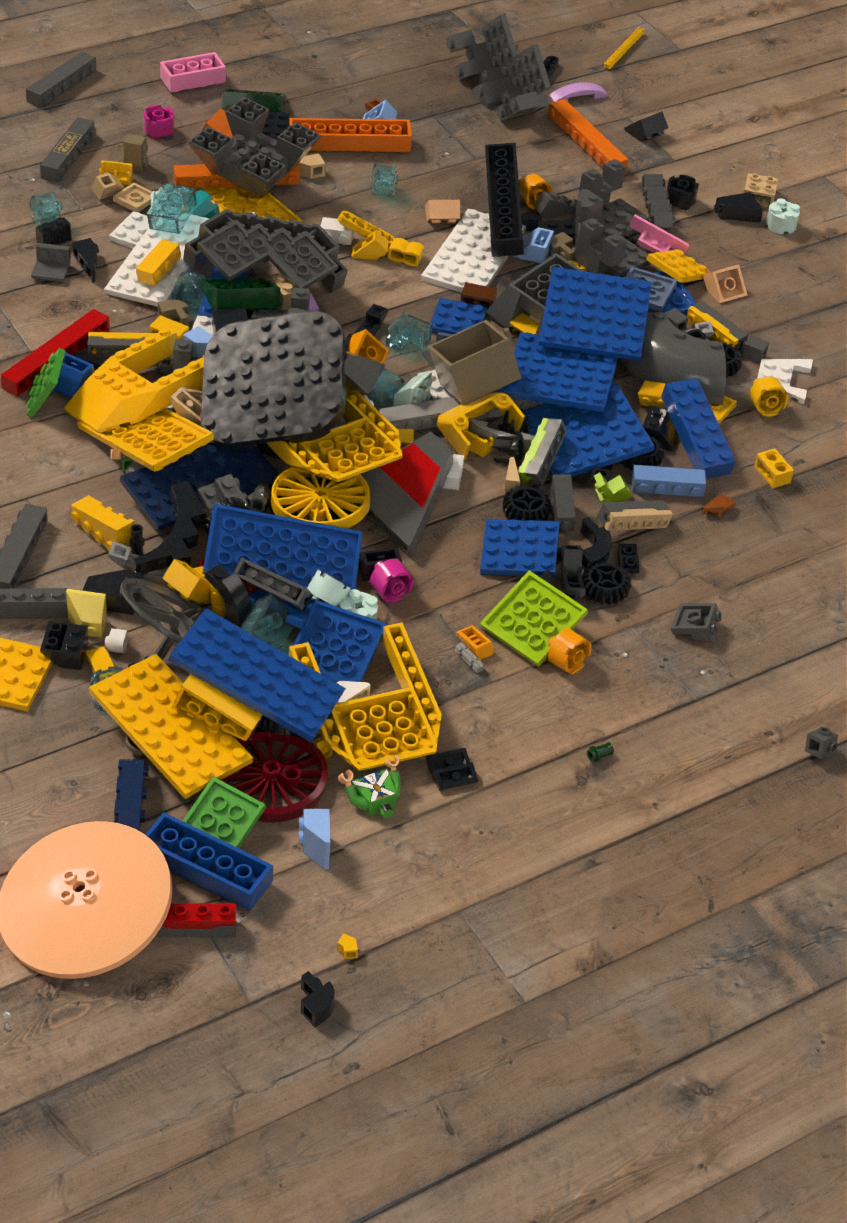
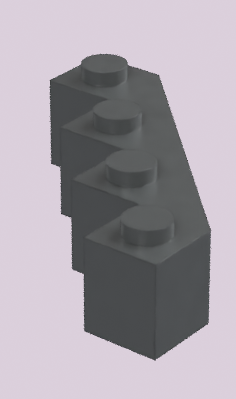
[642,174,675,230]

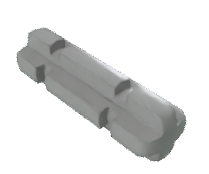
[455,643,485,673]

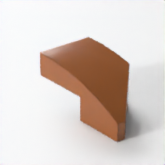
[702,494,736,517]

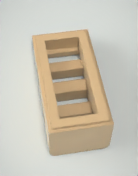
[505,457,520,493]

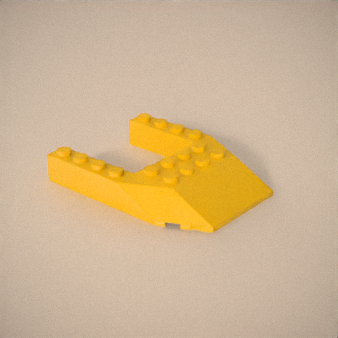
[64,328,204,433]
[267,386,402,482]
[289,622,442,771]

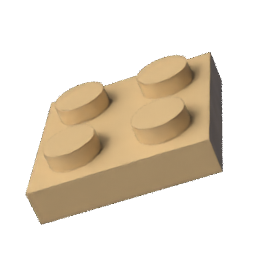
[113,183,152,212]

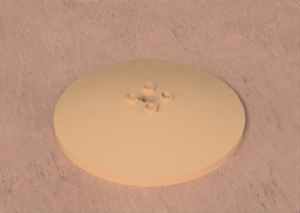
[0,821,173,979]

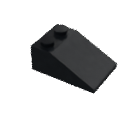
[82,569,143,615]

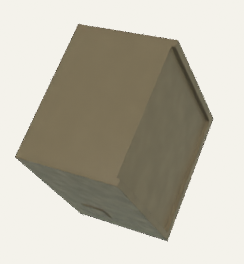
[427,320,521,405]

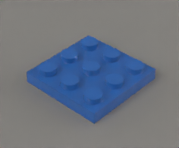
[429,298,488,334]

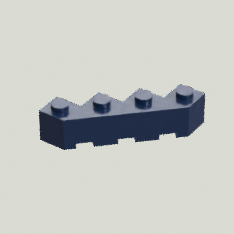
[114,759,149,834]

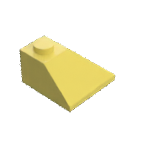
[66,589,107,638]

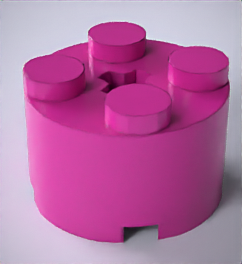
[143,105,174,139]
[369,559,414,603]

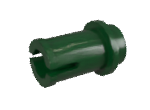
[587,742,614,762]

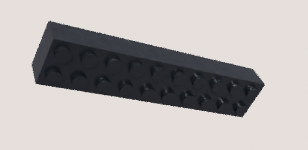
[485,143,524,257]

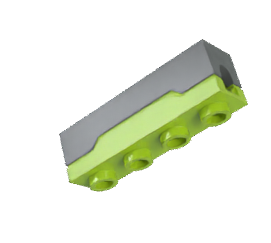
[518,418,567,486]

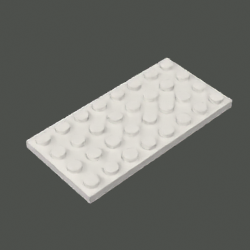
[104,208,209,307]
[421,209,526,293]

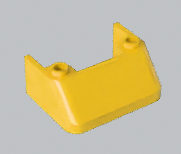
[437,392,525,460]

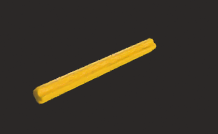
[604,27,644,70]

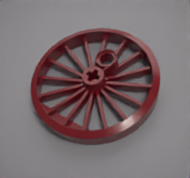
[221,730,328,823]

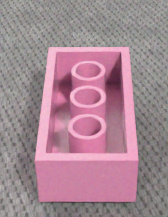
[160,52,226,93]

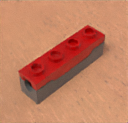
[155,903,236,937]

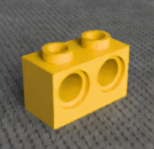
[754,449,794,488]

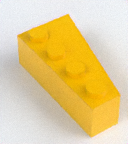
[171,674,263,741]

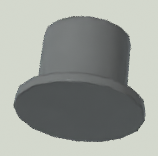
[155,357,173,378]

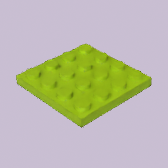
[479,570,588,667]

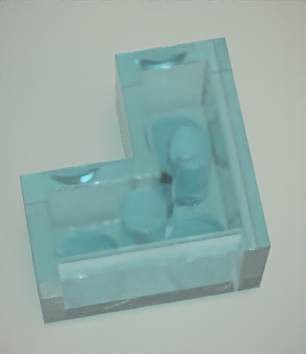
[386,312,433,351]

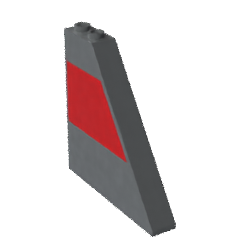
[348,431,453,558]

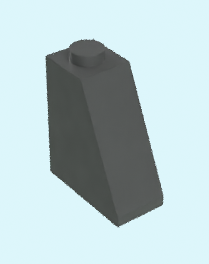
[549,474,576,531]

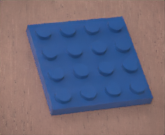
[480,519,560,577]
[293,600,387,683]

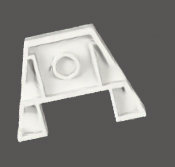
[757,359,813,404]

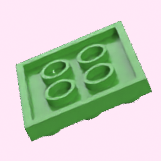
[26,348,65,418]
[183,777,266,848]

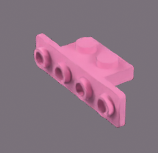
[629,215,690,254]

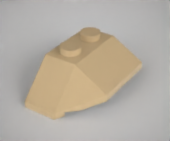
[170,387,214,443]

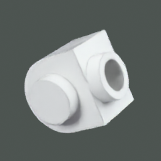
[105,628,128,654]

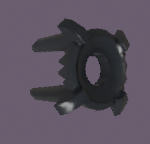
[498,408,530,435]
[491,431,526,467]

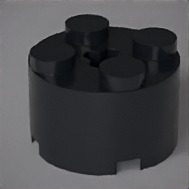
[667,175,699,210]

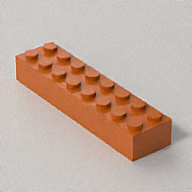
[289,118,412,153]

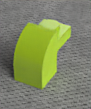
[594,472,633,503]

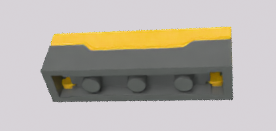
[687,301,748,351]
[88,332,156,359]

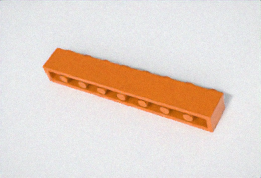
[548,99,629,173]
[173,164,300,190]

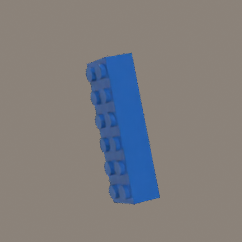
[661,378,736,479]
[145,812,273,911]

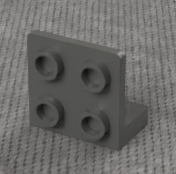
[31,243,71,282]

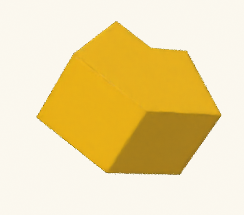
[312,737,332,759]
[337,933,358,959]

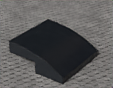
[426,748,478,790]

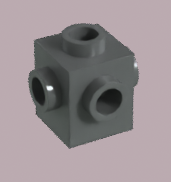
[805,727,838,759]

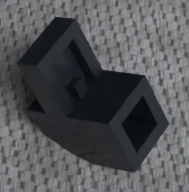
[301,971,335,1028]

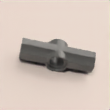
[248,482,272,512]

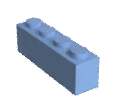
[632,465,706,497]

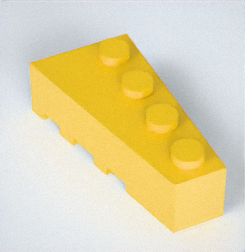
[70,495,135,552]

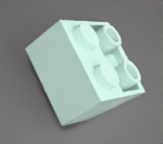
[393,371,432,407]

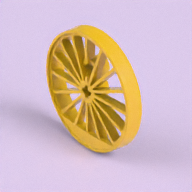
[271,466,370,529]

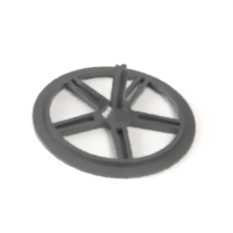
[120,578,205,660]

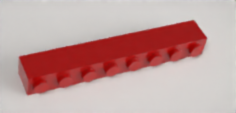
[1,309,110,397]

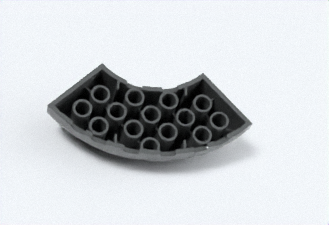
[619,312,726,405]

